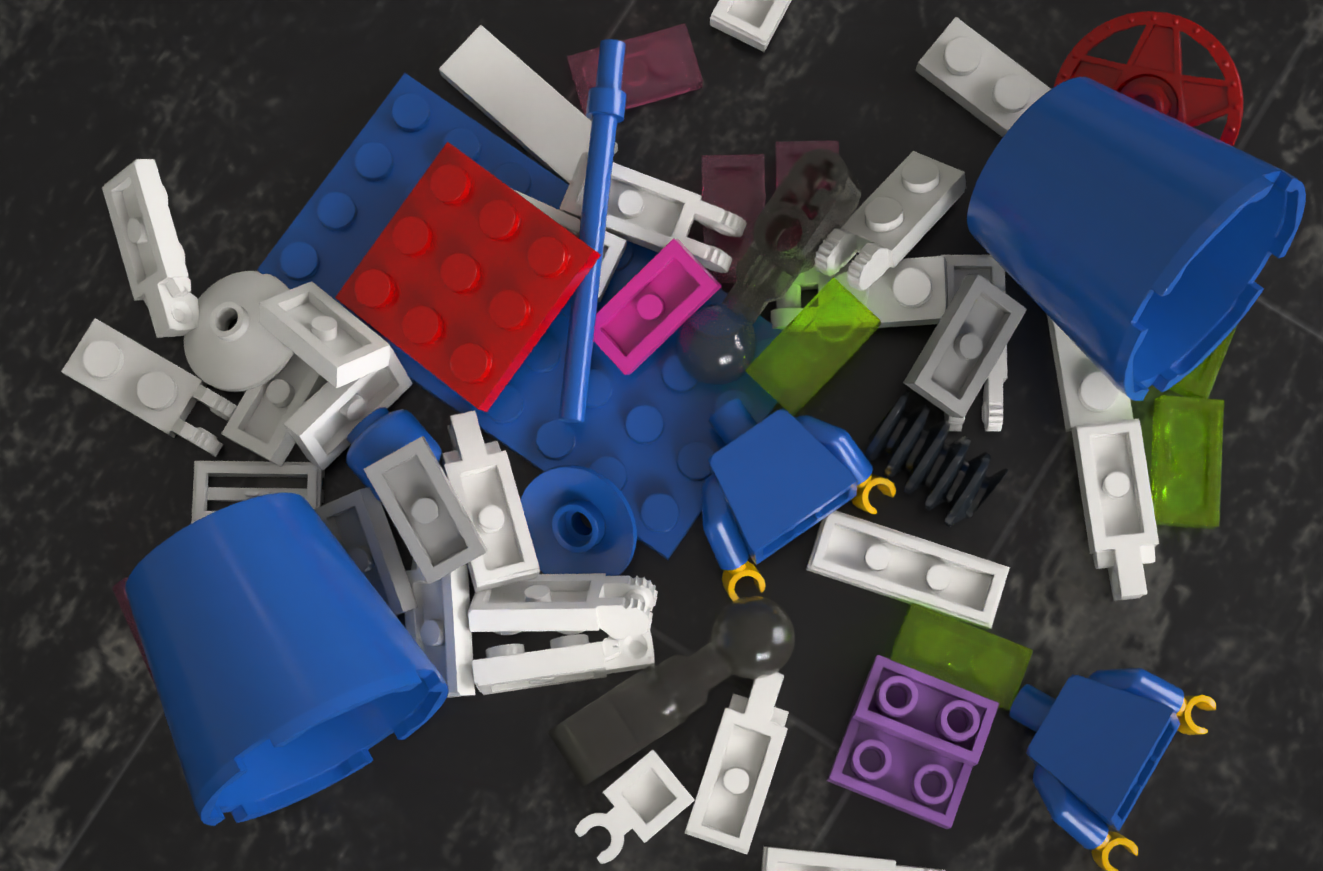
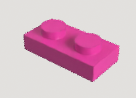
[593,238,722,375]

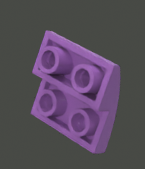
[826,655,999,829]

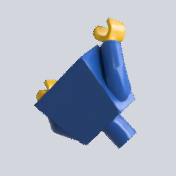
[701,398,896,603]
[1009,668,1216,871]

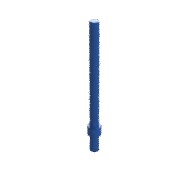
[558,39,627,423]

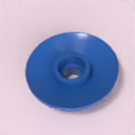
[520,465,637,576]

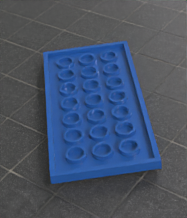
[257,73,813,560]

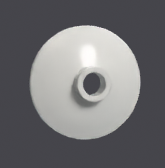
[184,271,294,392]

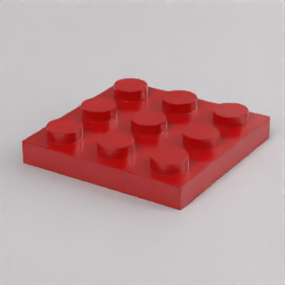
[335,141,601,412]

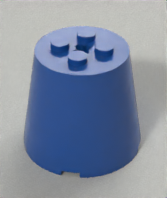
[967,77,1306,401]
[125,493,449,826]

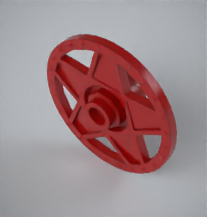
[1054,11,1244,146]

